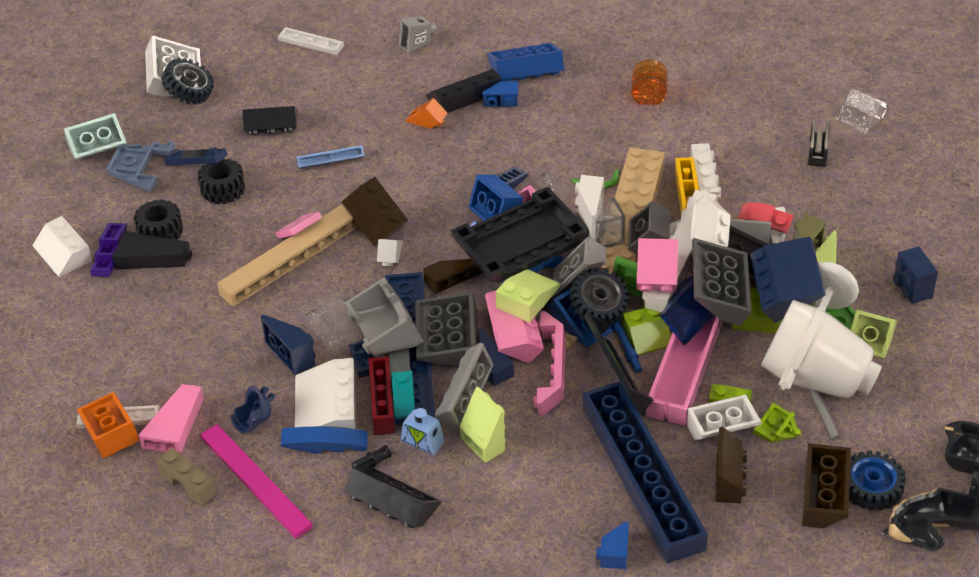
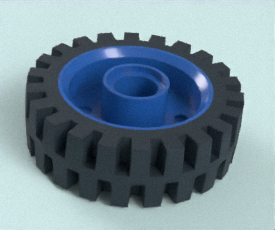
[849,451,906,511]

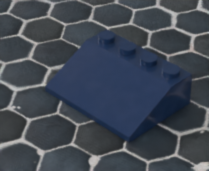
[750,237,826,323]

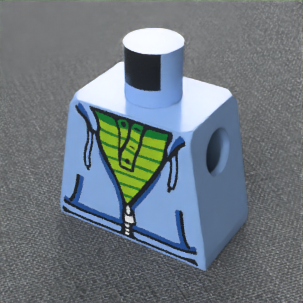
[401,408,445,455]

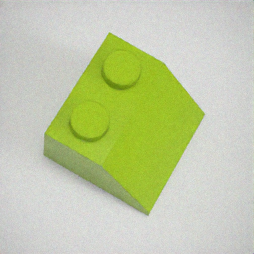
[622,308,671,356]

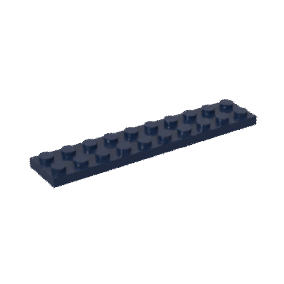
[385,272,435,425]

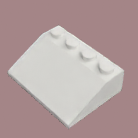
[145,36,201,97]
[575,175,604,244]
[295,358,356,429]

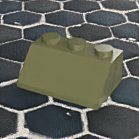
[792,213,826,249]

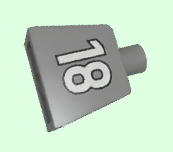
[399,16,437,53]

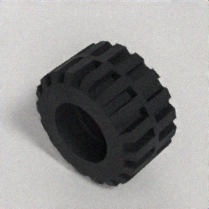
[197,158,245,204]
[134,199,183,239]

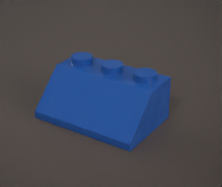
[468,174,523,221]

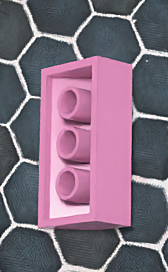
[485,291,544,363]

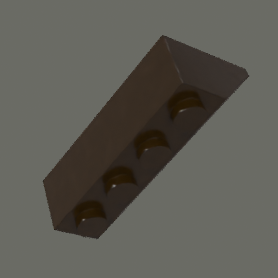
[802,443,851,528]

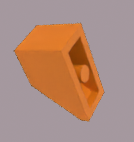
[405,98,447,129]

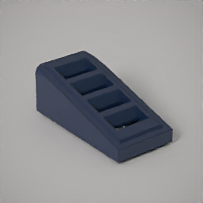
[497,167,528,189]

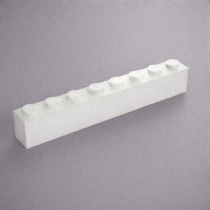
[642,190,717,314]

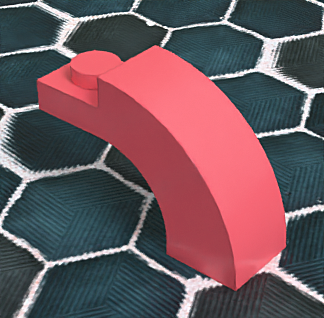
[737,203,794,234]

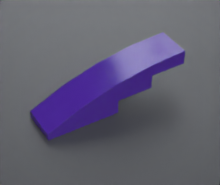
[90,223,127,277]

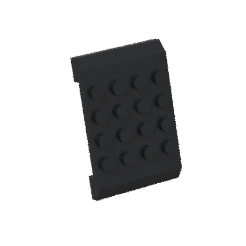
[451,186,589,283]

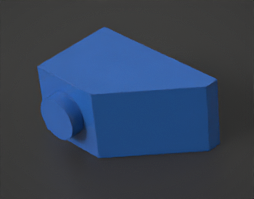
[596,522,629,569]

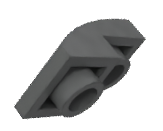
[389,348,411,380]

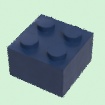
[893,246,938,304]

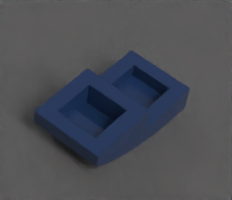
[349,341,373,378]

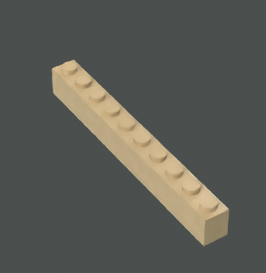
[217,205,359,307]

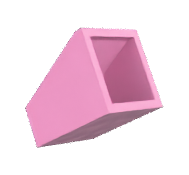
[637,238,678,293]

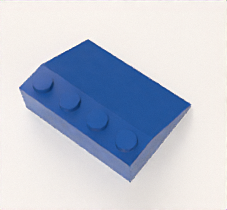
[487,42,564,81]

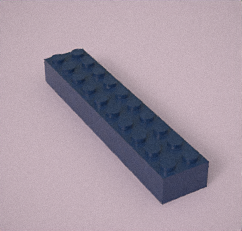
[583,382,708,563]

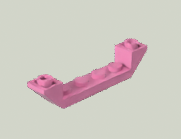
[533,311,566,415]

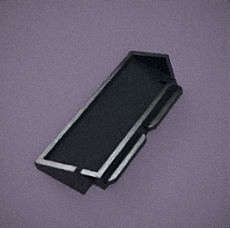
[584,312,654,415]

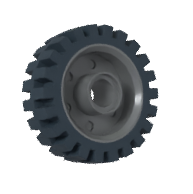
[161,58,214,105]
[569,267,629,325]

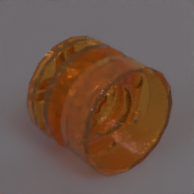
[631,59,668,105]

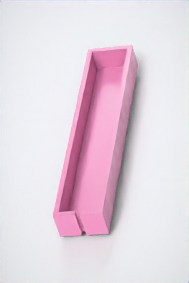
[646,278,723,426]

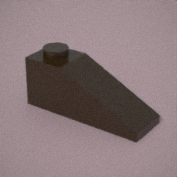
[423,259,483,294]

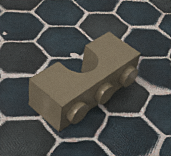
[156,448,217,507]

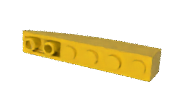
[675,157,699,214]

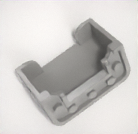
[345,277,424,356]

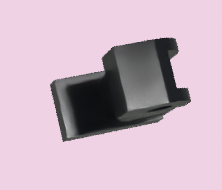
[808,120,830,167]

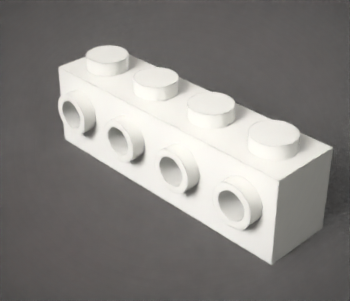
[690,143,721,203]

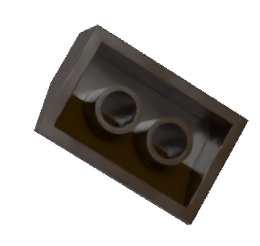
[341,177,408,246]
[715,427,747,504]

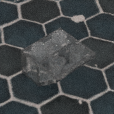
[836,88,889,134]

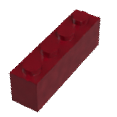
[369,356,395,435]

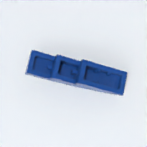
[281,426,367,454]

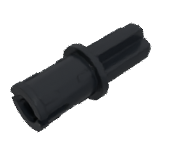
[351,445,392,468]

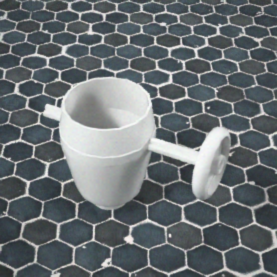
[761,262,882,399]

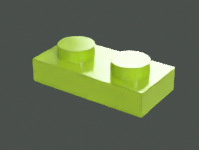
[708,383,752,403]

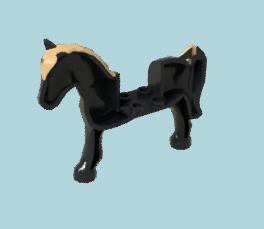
[880,420,979,553]

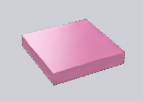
[275,211,322,238]

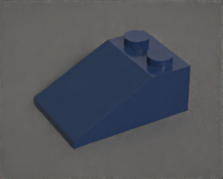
[260,315,316,375]

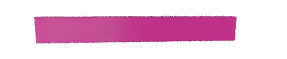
[200,424,313,539]

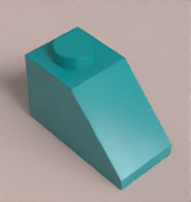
[392,371,415,419]

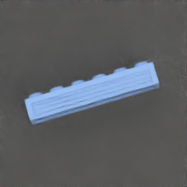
[296,145,364,168]

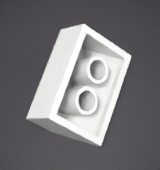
[33,216,92,277]
[687,395,761,440]

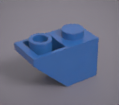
[483,81,518,107]

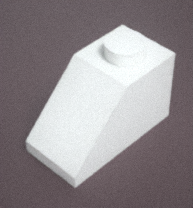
[377,239,403,266]

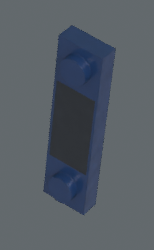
[164,147,228,165]

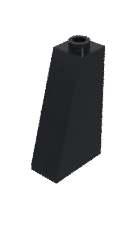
[112,231,192,269]

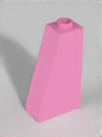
[139,384,204,454]

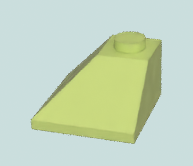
[851,309,897,358]

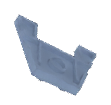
[106,141,175,192]

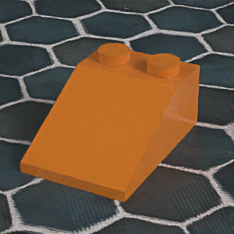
[76,391,140,459]

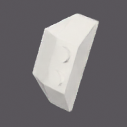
[690,195,731,247]

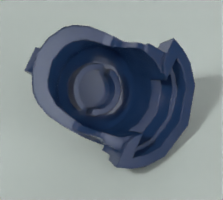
[230,386,276,434]

